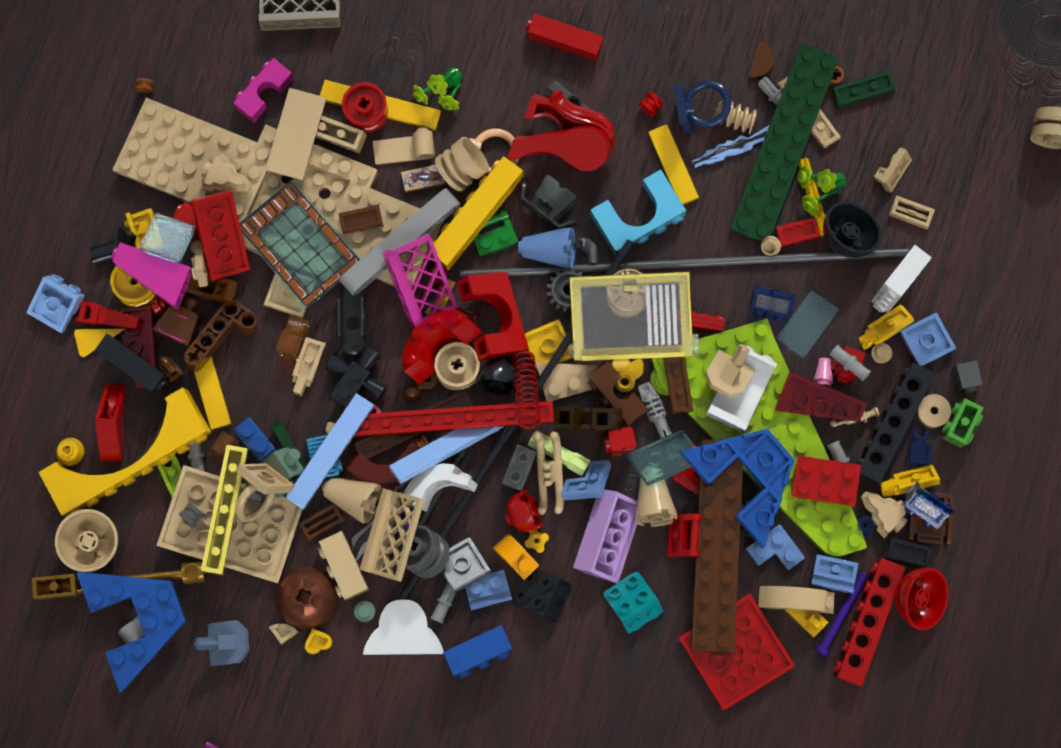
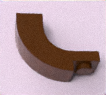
[185,275,237,304]

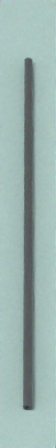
[459,248,909,279]

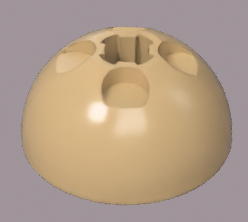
[55,509,118,572]

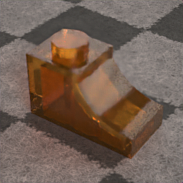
[276,315,311,360]

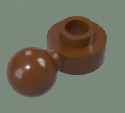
[404,372,437,401]

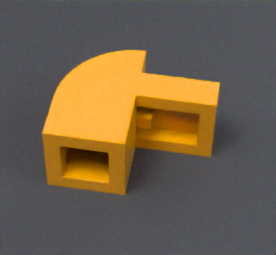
[492,534,539,580]

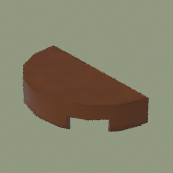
[748,40,774,79]

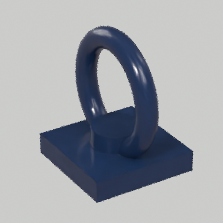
[673,80,732,134]

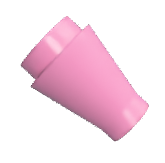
[813,358,834,388]

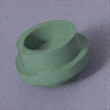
[354,601,375,622]

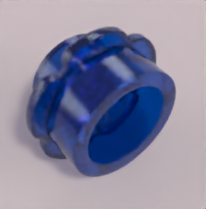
[857,515,876,536]

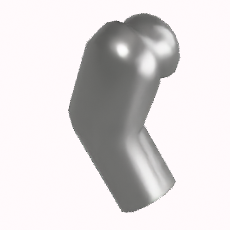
[577,237,598,264]

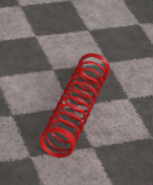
[513,351,541,429]

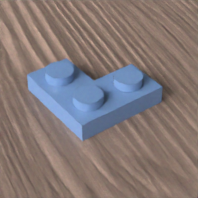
[561,460,612,500]
[746,524,805,571]

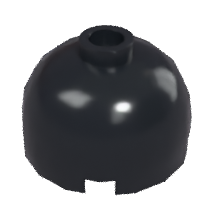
[476,358,518,395]

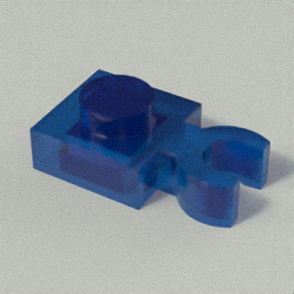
[909,428,932,465]

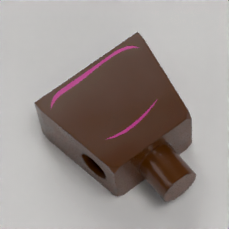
[153,297,201,348]

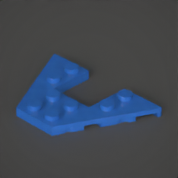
[679,429,795,548]
[77,572,187,693]

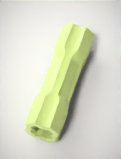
[527,430,591,477]

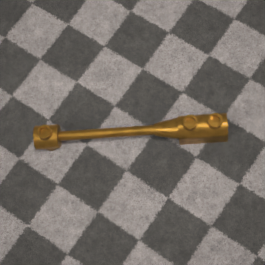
[32,561,206,600]

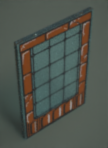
[239,180,361,309]

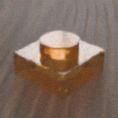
[212,431,241,456]

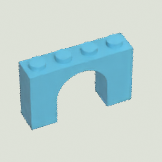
[590,170,686,255]

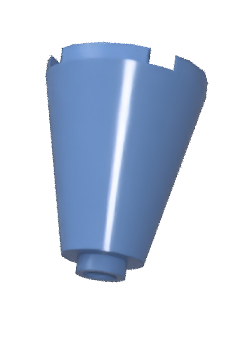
[518,227,576,268]

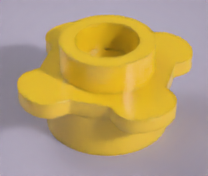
[525,530,549,553]

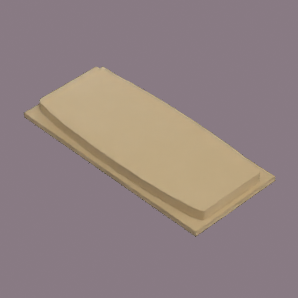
[266,88,327,180]

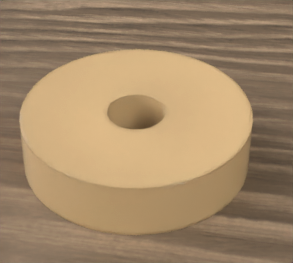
[916,394,951,428]

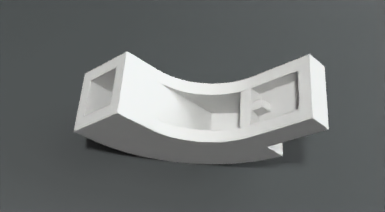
[401,464,478,512]

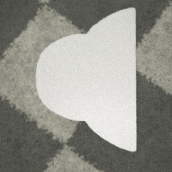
[363,600,443,655]

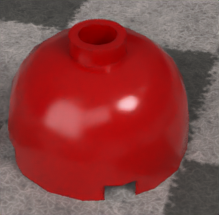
[505,489,544,532]

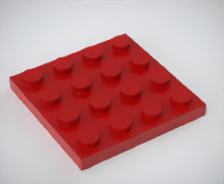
[678,594,795,711]

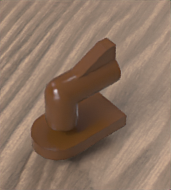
[159,356,185,384]

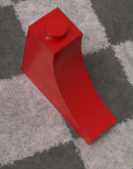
[95,384,127,462]

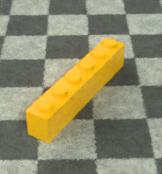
[428,156,524,271]

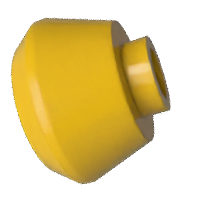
[56,438,84,466]

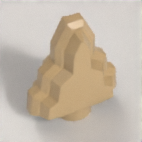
[201,153,252,193]
[860,491,910,538]

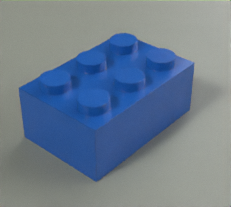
[443,625,513,679]

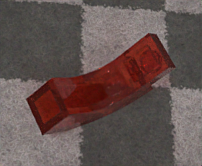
[345,441,419,484]

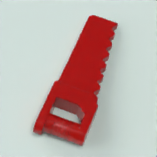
[75,301,140,329]

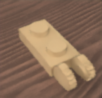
[191,241,208,287]

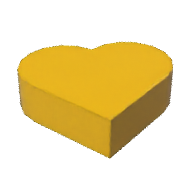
[305,628,333,654]

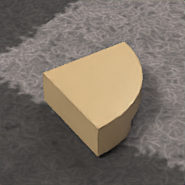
[269,623,299,645]

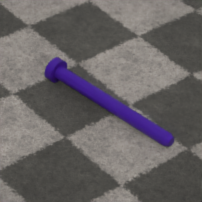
[814,572,868,657]

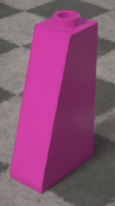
[112,243,192,310]

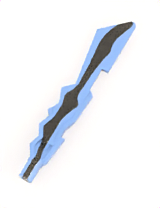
[692,125,769,168]

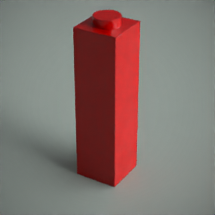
[526,14,603,61]

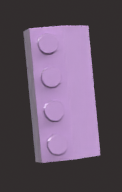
[573,489,637,583]

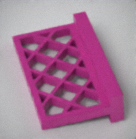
[382,234,458,328]

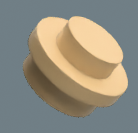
[761,236,781,256]
[871,343,892,364]

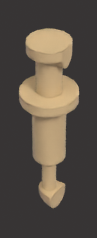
[830,407,880,427]

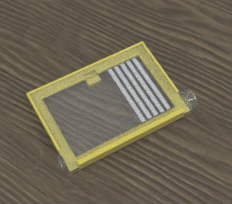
[569,272,699,361]

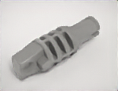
[638,382,673,439]

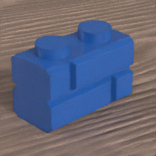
[234,417,277,462]

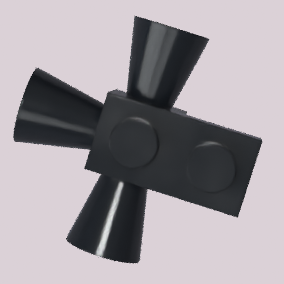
[325,346,388,407]

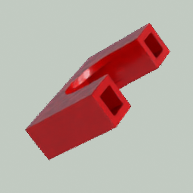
[456,272,529,361]

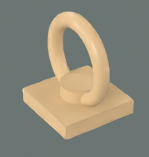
[235,463,295,522]

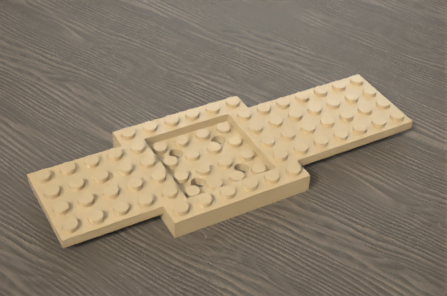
[113,98,445,288]

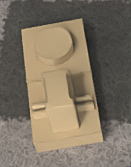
[874,147,912,193]

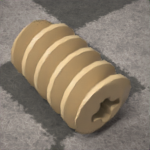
[712,100,756,135]

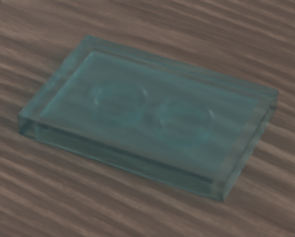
[628,430,695,486]

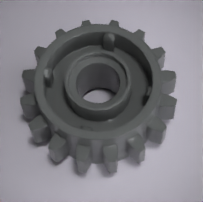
[547,268,591,313]

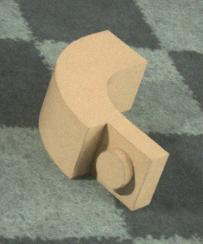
[758,586,834,614]

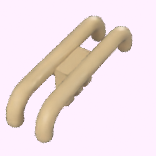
[533,432,564,515]

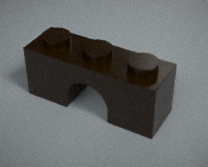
[554,407,622,430]

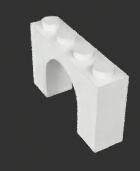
[871,245,932,314]

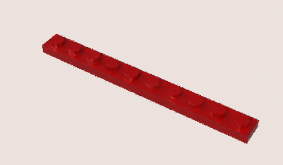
[354,401,554,437]

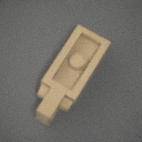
[292,337,326,396]

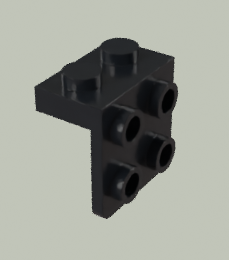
[512,569,572,623]

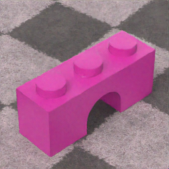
[233,58,294,123]

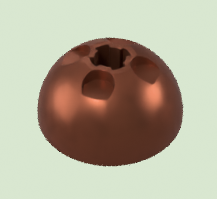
[275,567,338,630]

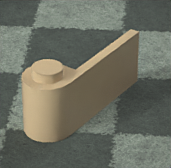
[373,128,435,165]

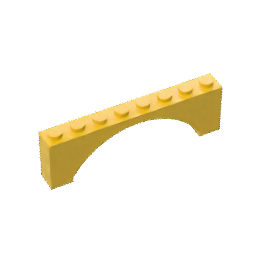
[38,388,212,517]

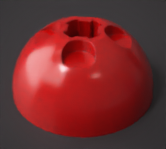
[895,568,949,631]

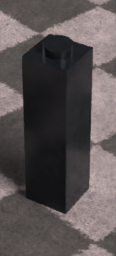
[95,333,170,395]

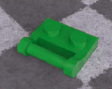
[473,209,518,258]

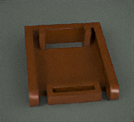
[908,491,954,545]

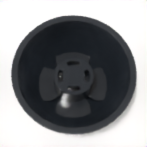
[823,202,882,258]

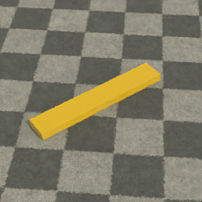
[320,80,441,131]

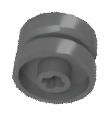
[398,525,450,579]

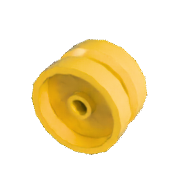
[110,266,156,307]

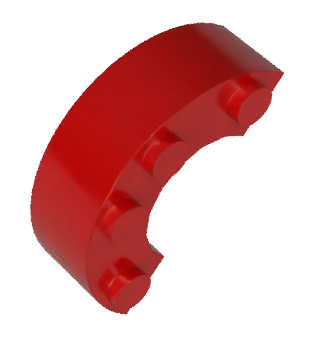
[402,310,482,384]

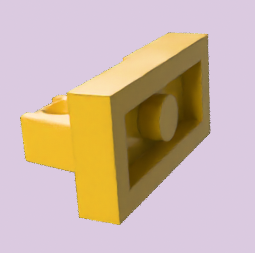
[784,609,828,638]

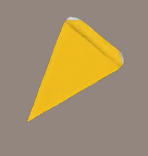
[74,329,124,357]

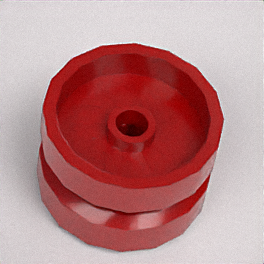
[342,82,389,133]

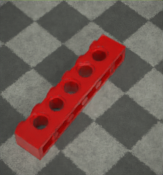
[834,558,905,687]

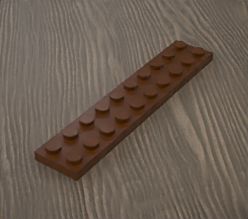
[692,440,743,653]

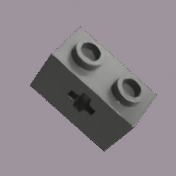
[502,444,537,492]

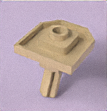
[705,344,755,397]

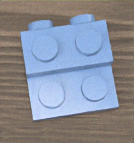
[26,274,85,333]

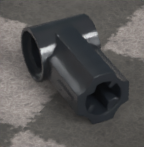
[89,236,120,265]

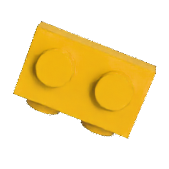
[124,208,165,253]

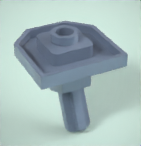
[194,620,249,666]

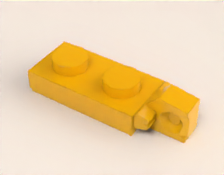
[859,304,914,350]
[880,465,940,497]

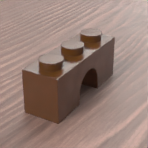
[586,361,647,425]

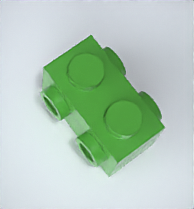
[942,398,984,448]

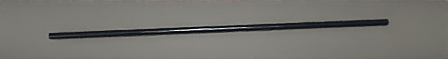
[397,239,634,600]

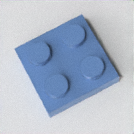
[899,312,956,366]

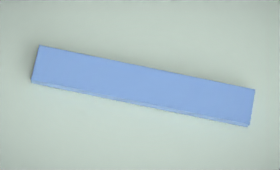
[285,393,374,510]
[389,426,505,484]

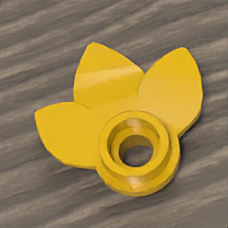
[612,358,643,392]

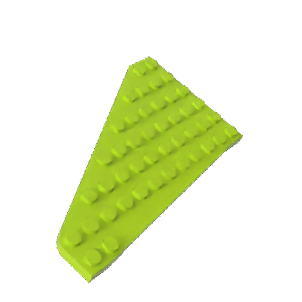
[651,318,867,557]

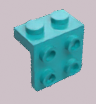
[603,572,664,634]

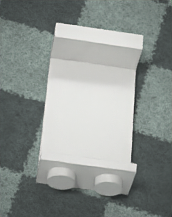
[706,346,777,433]

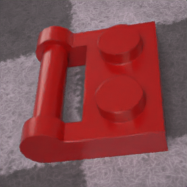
[667,514,702,557]

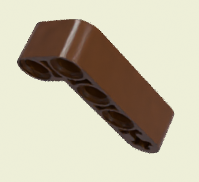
[184,300,258,372]

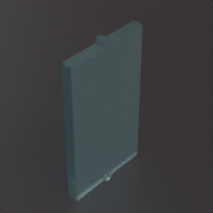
[776,290,839,358]

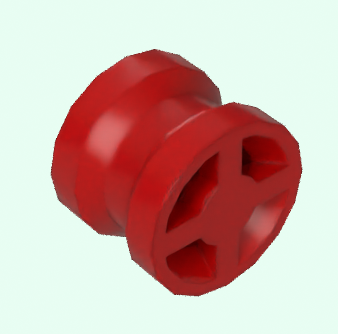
[638,91,664,117]

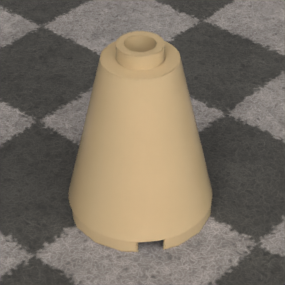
[635,466,677,527]
[322,477,382,524]

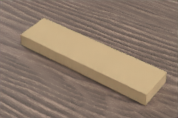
[777,77,841,150]

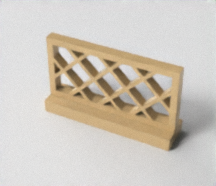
[360,488,425,582]

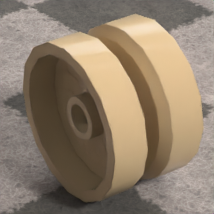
[1030,106,1061,149]
[434,342,481,392]

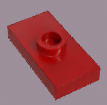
[775,217,820,248]

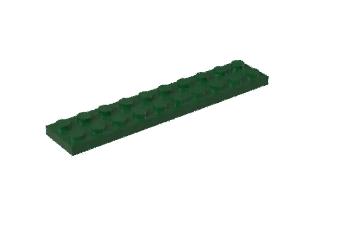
[729,43,839,243]

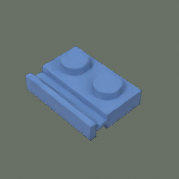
[811,554,858,594]
[465,570,512,611]

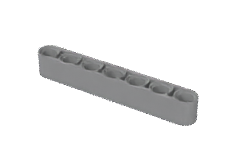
[339,188,460,296]

